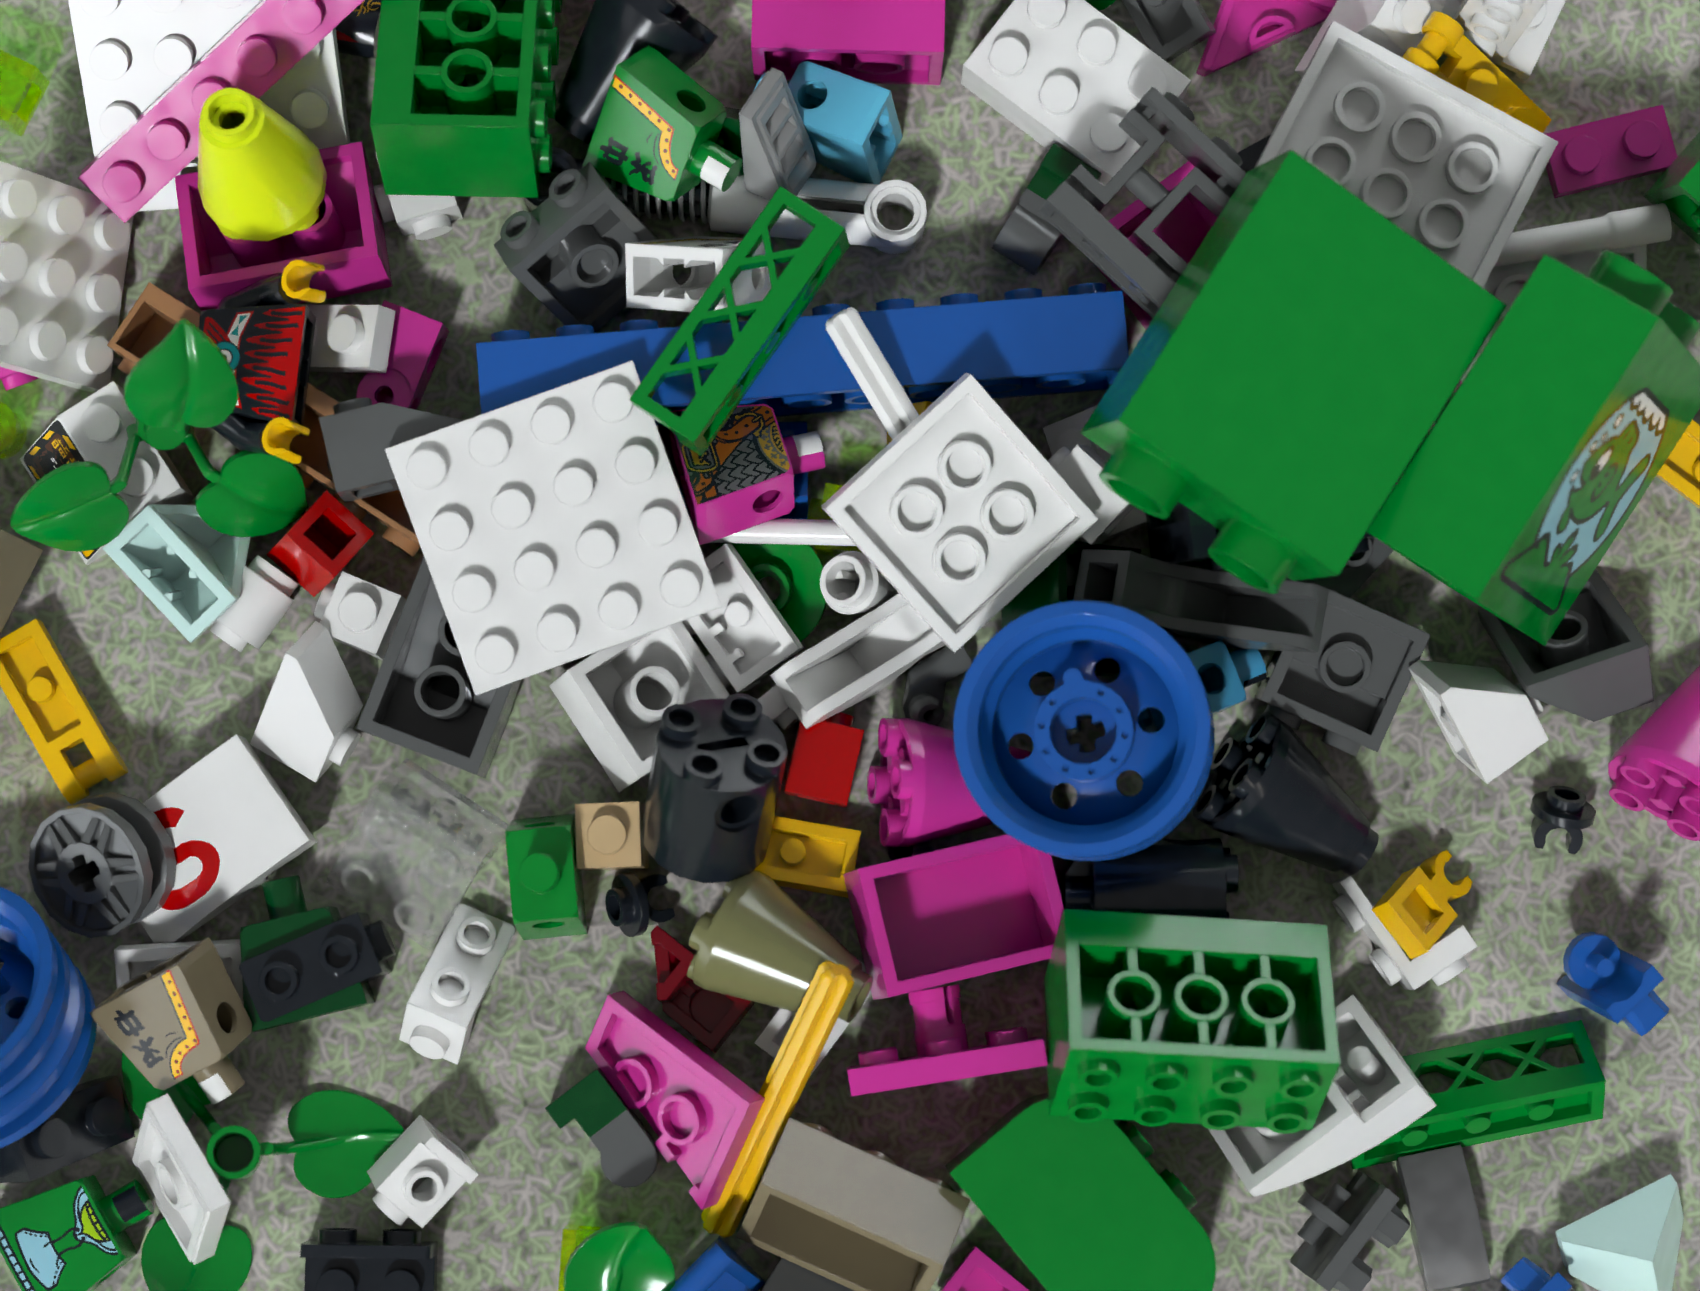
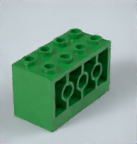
[370,0,563,198]
[1044,909,1340,1134]

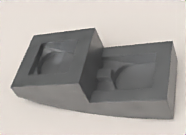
[1396,1145,1491,1291]

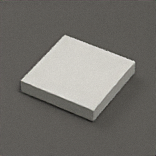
[132,1094,231,1265]

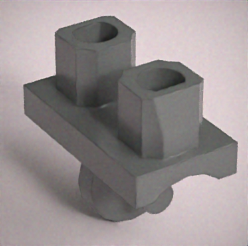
[1290,1170,1410,1291]

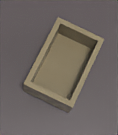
[736,1117,970,1291]

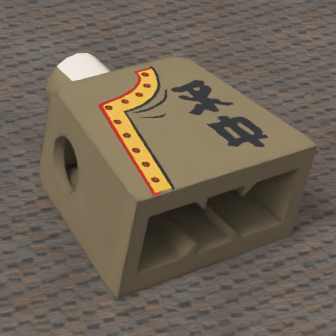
[89,937,252,1104]

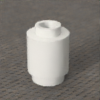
[210,554,299,652]

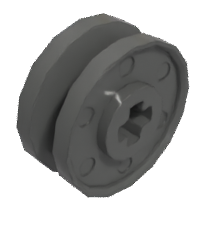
[28,792,176,938]

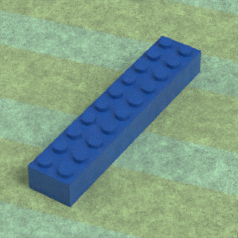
[476,283,1129,427]

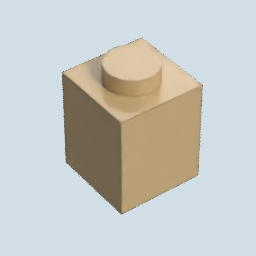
[575,801,649,871]

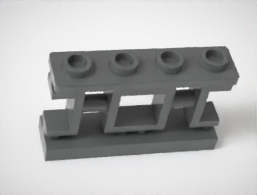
[1038,87,1246,318]

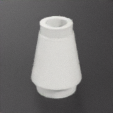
[820,551,898,615]

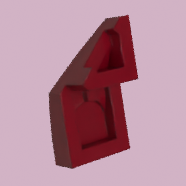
[651,925,755,1053]

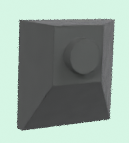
[1478,570,1654,722]

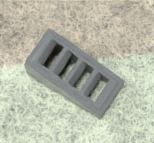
[739,68,816,201]

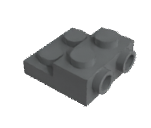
[494,162,674,333]
[1255,582,1431,756]

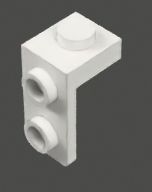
[1332,875,1478,990]
[399,904,515,1065]

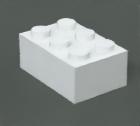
[961,0,1191,186]

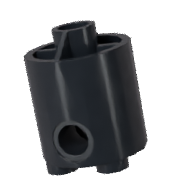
[641,694,788,883]
[1062,838,1239,919]

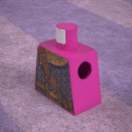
[669,404,825,545]

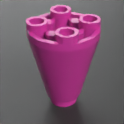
[1608,666,1700,841]
[867,718,1032,847]

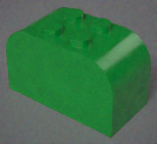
[945,1093,1216,1291]

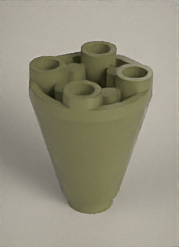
[687,870,873,1023]

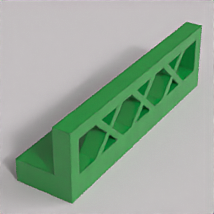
[629,186,850,457]
[1349,1020,1606,1170]

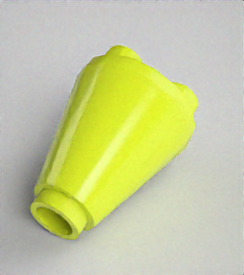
[198,88,327,241]

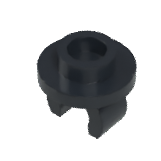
[1530,786,1596,854]
[605,872,675,937]

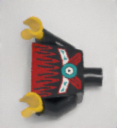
[162,260,326,464]

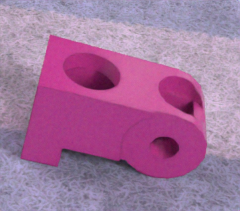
[356,300,450,410]

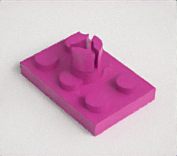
[847,984,1048,1096]

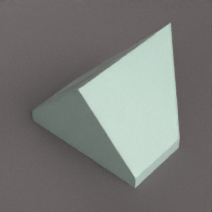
[102,504,251,643]
[1555,1174,1684,1291]

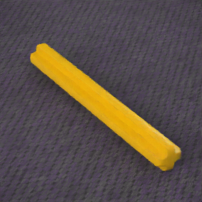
[701,961,854,1238]

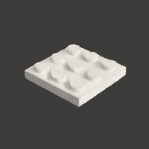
[0,161,134,393]
[821,373,1098,652]

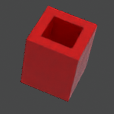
[266,490,374,597]
[784,712,864,808]

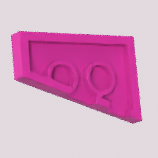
[585,991,765,1210]

